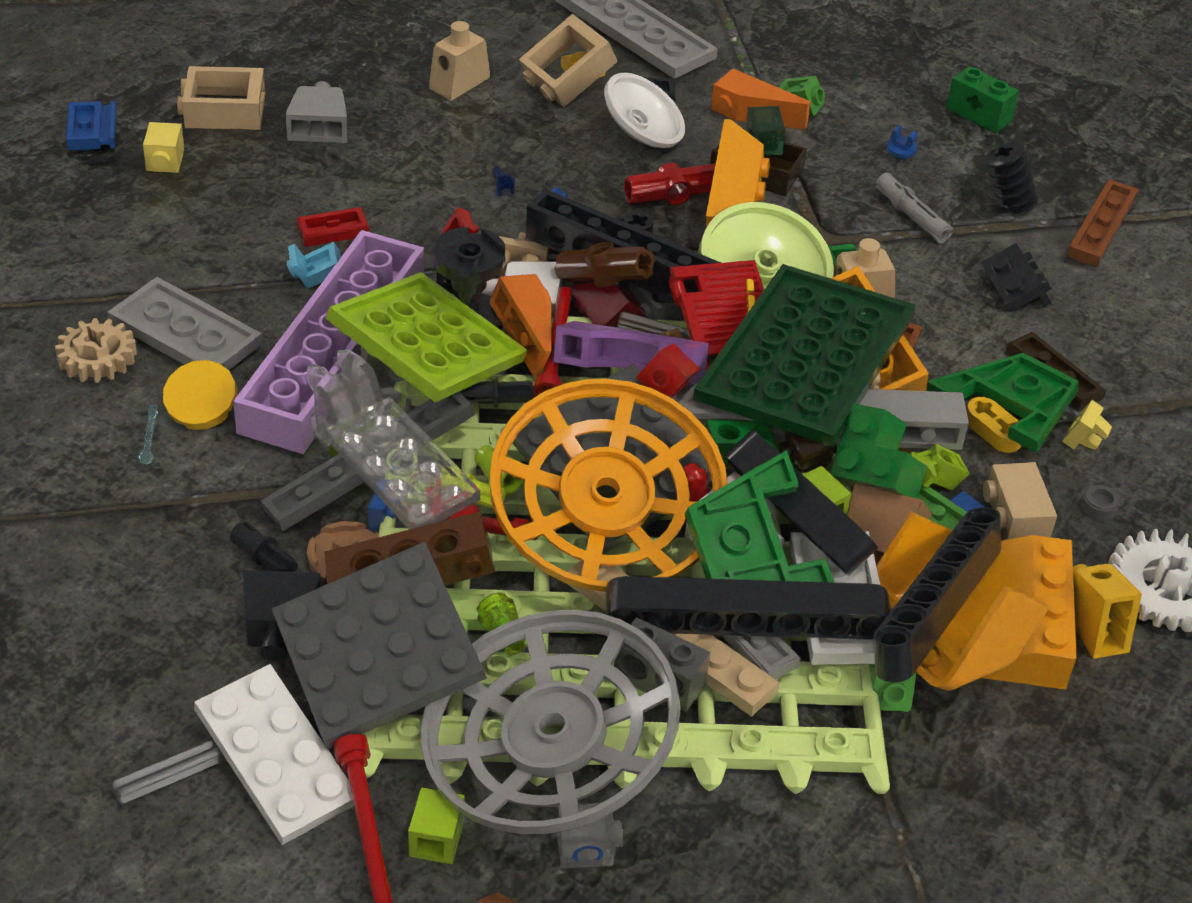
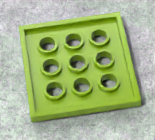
[325,272,528,403]

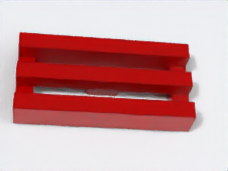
[297,207,370,247]

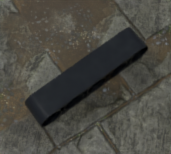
[724,429,878,576]

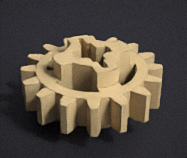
[55,318,137,383]

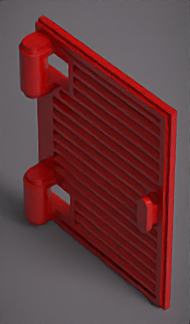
[668,260,764,371]

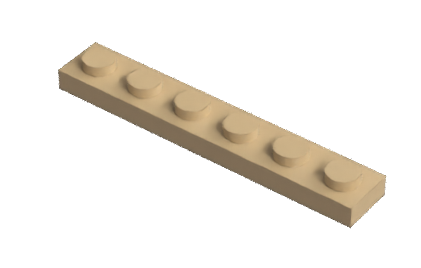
[567,561,780,717]

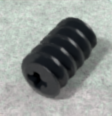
[985,142,1038,213]

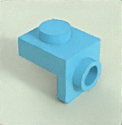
[287,242,341,289]

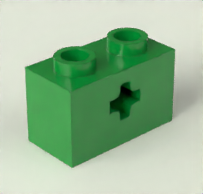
[946,66,1019,133]

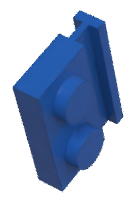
[66,101,117,151]

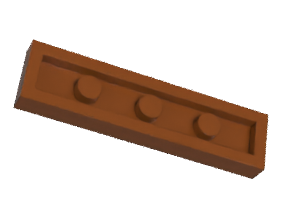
[1067,179,1139,267]

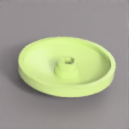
[698,202,834,289]

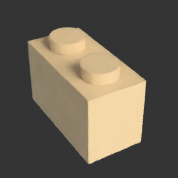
[983,462,1057,540]

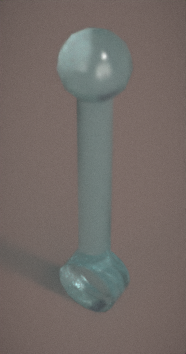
[138,405,158,465]

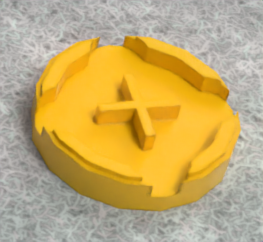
[163,360,238,430]

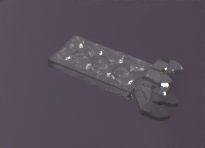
[307,350,480,529]

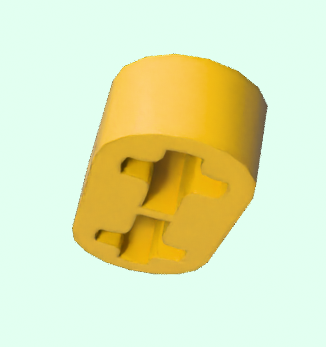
[966,397,1021,453]

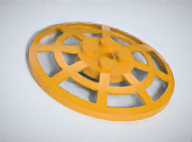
[489,379,728,592]

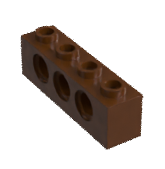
[324,511,496,585]

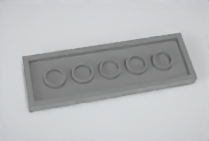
[556,0,718,79]

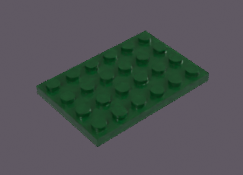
[693,264,916,447]

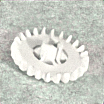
[1108,529,1192,632]

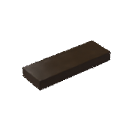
[1005,332,1106,412]

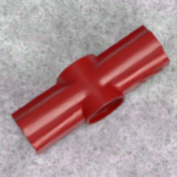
[624,163,716,205]

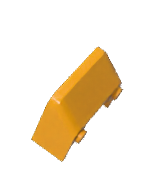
[876,511,1050,691]

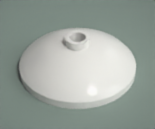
[604,73,685,148]

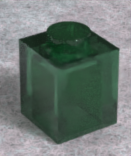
[746,106,785,156]

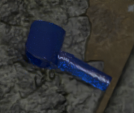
[493,166,515,196]

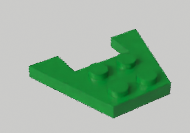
[926,353,1079,453]
[684,450,834,583]

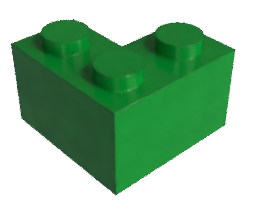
[830,403,928,498]

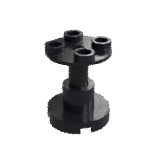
[434,227,506,330]

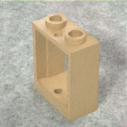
[519,14,618,108]
[177,66,266,130]

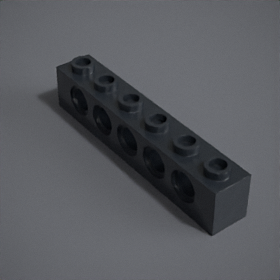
[526,189,721,302]

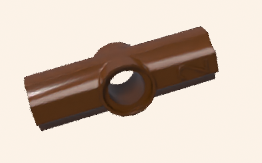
[554,242,655,288]

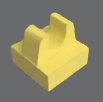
[1062,400,1112,450]

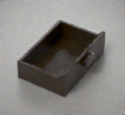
[710,130,807,197]

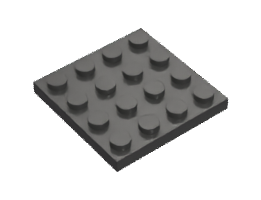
[512,363,713,554]
[272,542,487,749]

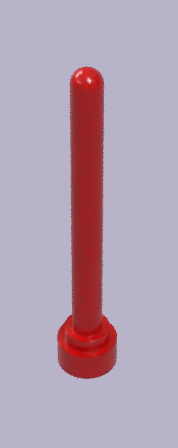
[533,286,572,398]
[333,734,393,903]

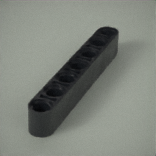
[874,507,1001,682]
[605,576,891,639]

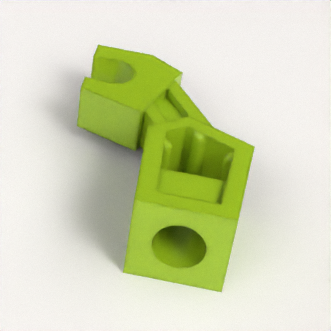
[910,443,970,491]

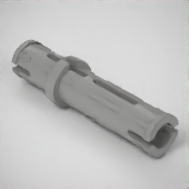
[875,172,953,243]

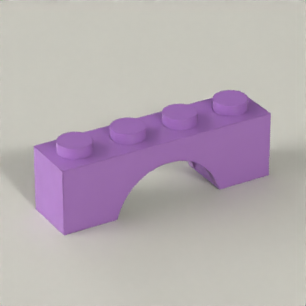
[554,321,709,386]

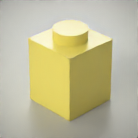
[143,122,184,173]

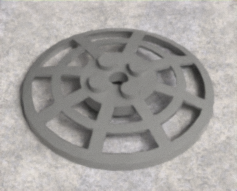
[421,610,681,834]

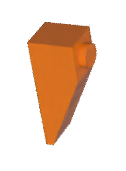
[711,68,811,130]
[489,274,551,377]

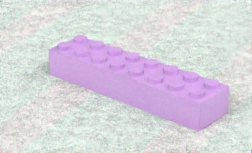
[233,230,424,454]

